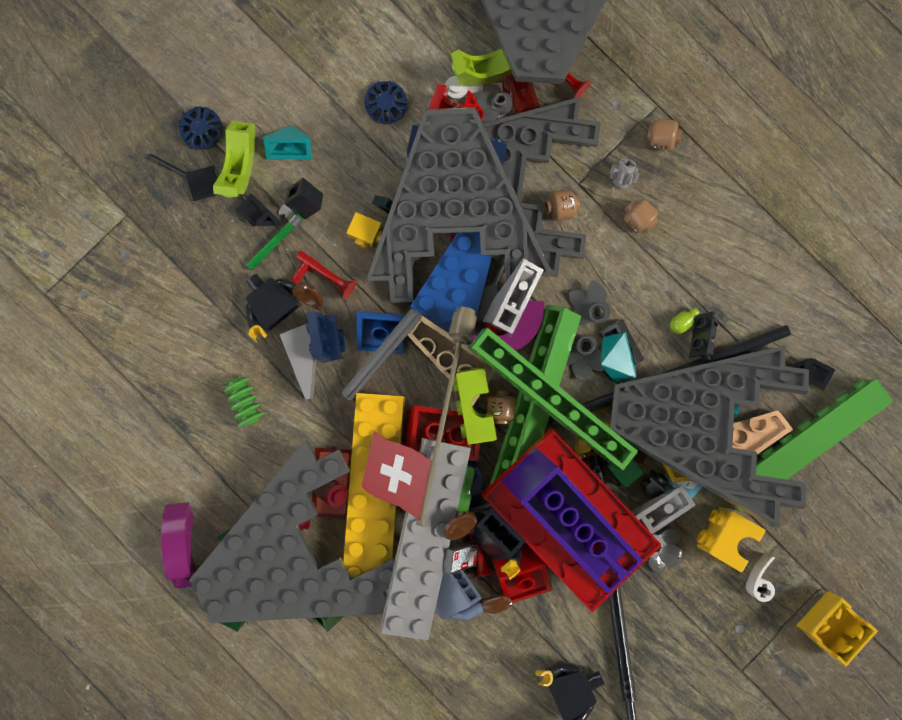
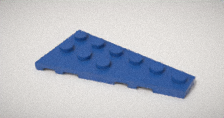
[410,232,492,344]

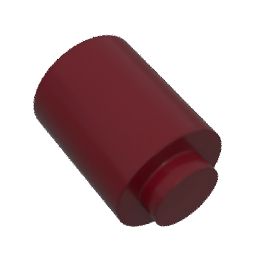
[314,479,349,508]

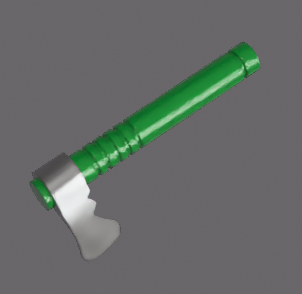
[246,204,303,270]

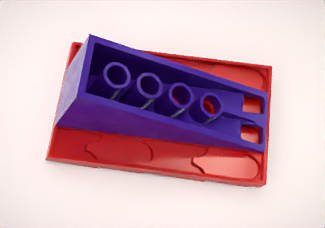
[481,428,662,612]

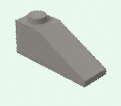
[483,259,544,334]
[280,324,317,400]
[631,485,695,534]

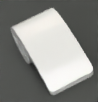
[746,553,776,602]

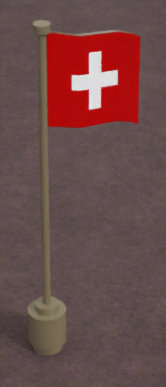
[361,307,477,527]

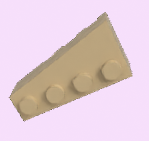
[408,314,496,406]

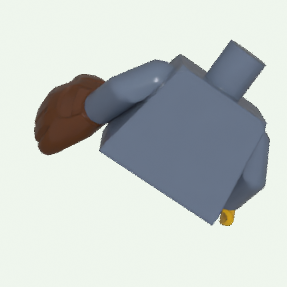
[434,544,513,621]

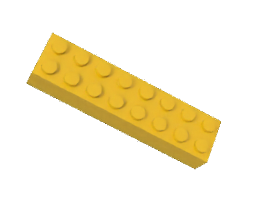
[343,393,405,578]

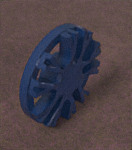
[364,81,407,124]
[179,106,223,150]

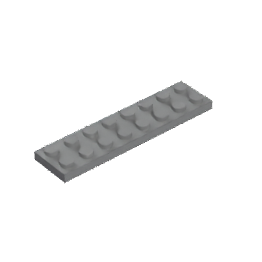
[379,438,471,640]

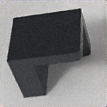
[284,178,323,219]

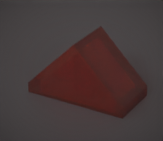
[503,74,540,114]

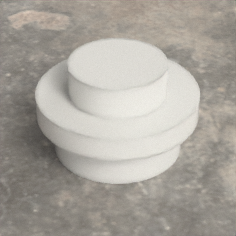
[445,76,468,99]

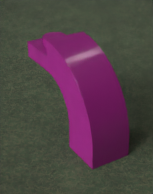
[471,300,544,351]
[161,502,197,588]

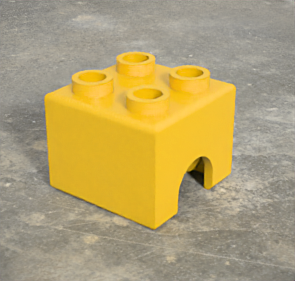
[697,507,766,572]
[796,591,878,667]

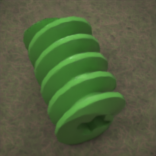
[222,377,264,429]

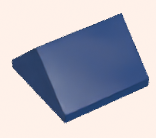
[357,311,405,354]

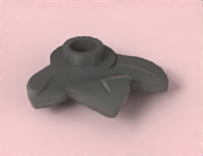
[473,84,513,123]
[569,280,610,325]
[566,335,604,381]
[648,528,684,574]

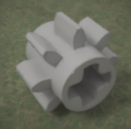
[610,159,640,188]

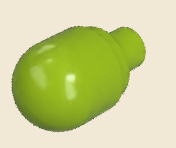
[670,307,700,334]

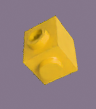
[346,212,383,249]

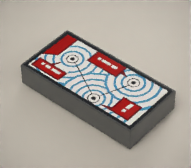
[443,541,479,575]

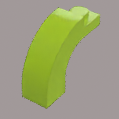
[451,48,513,86]
[213,121,255,198]

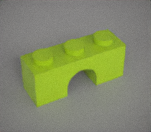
[453,366,497,445]

